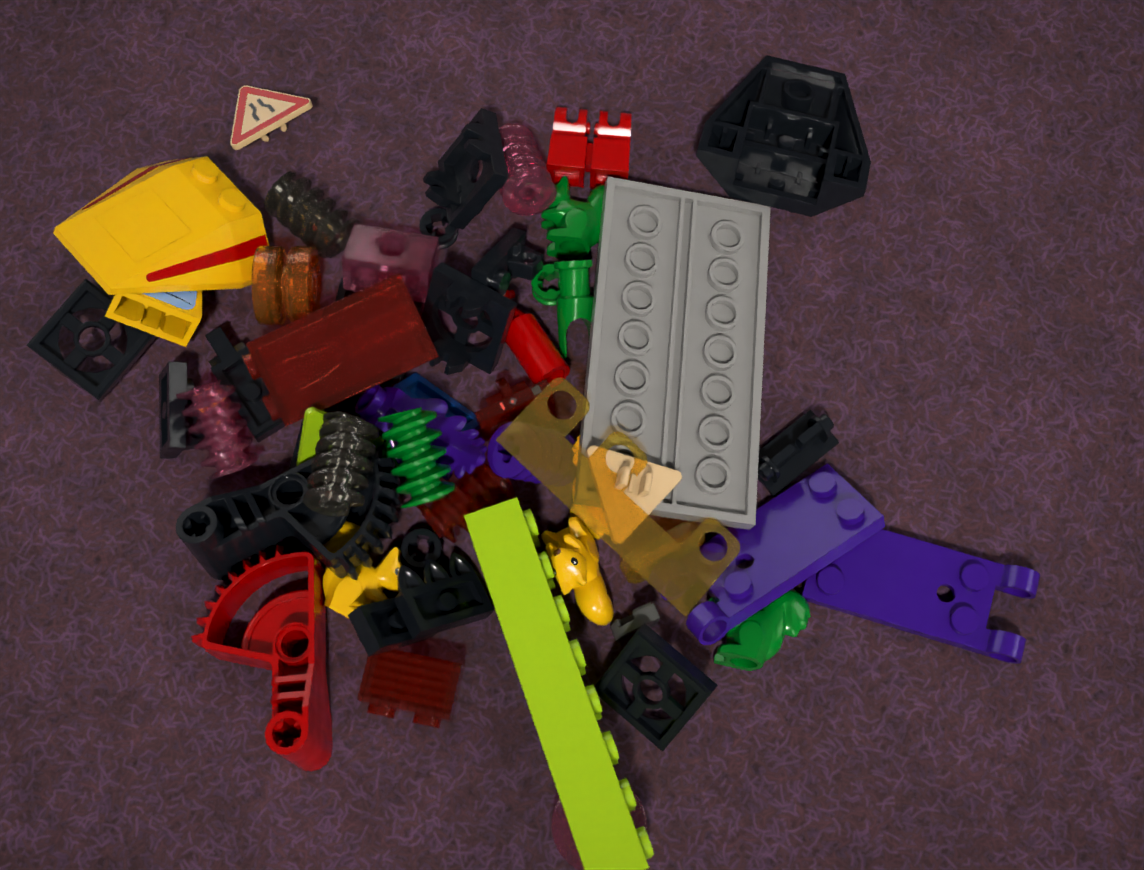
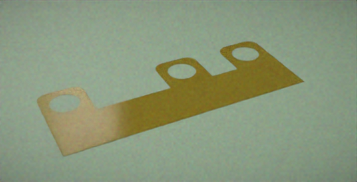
[496,378,740,617]

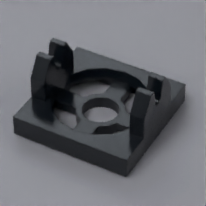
[417,262,517,375]
[27,278,157,402]
[594,623,718,752]

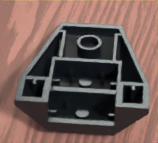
[696,55,871,217]

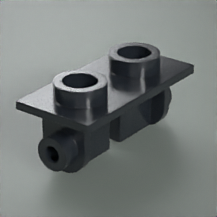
[758,410,839,496]

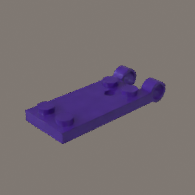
[649,463,885,645]
[801,529,1040,664]

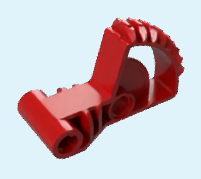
[191,545,333,772]

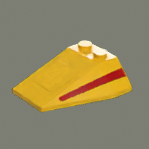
[53,156,275,295]

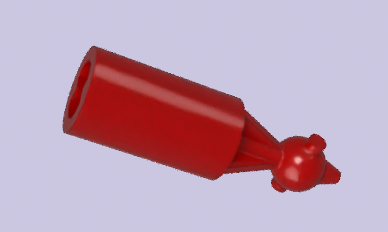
[503,289,570,391]

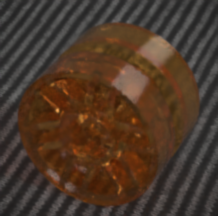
[252,246,322,326]

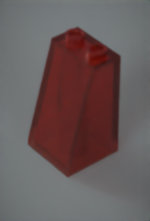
[242,272,439,426]

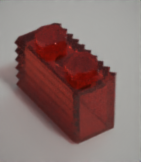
[357,649,465,729]

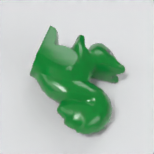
[538,176,605,260]
[708,589,810,671]

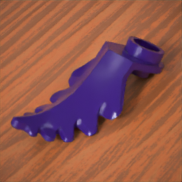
[355,384,487,480]

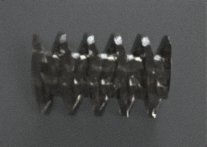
[264,171,361,258]
[303,411,379,517]

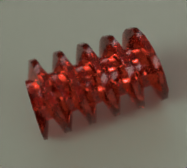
[416,451,516,543]

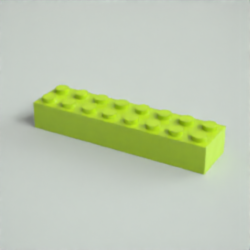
[464,497,654,870]

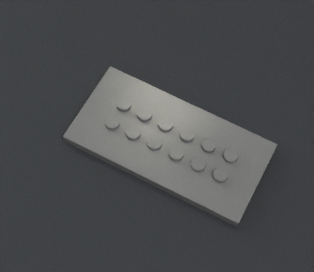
[573,176,771,530]

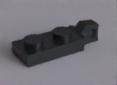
[205,327,296,443]

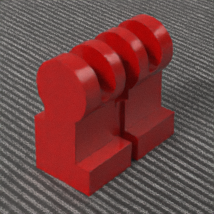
[546,107,632,189]

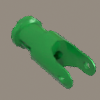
[554,260,593,359]

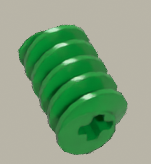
[377,407,456,508]

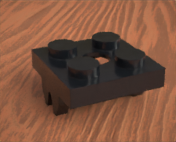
[423,108,509,230]

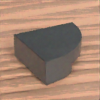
[610,602,660,641]

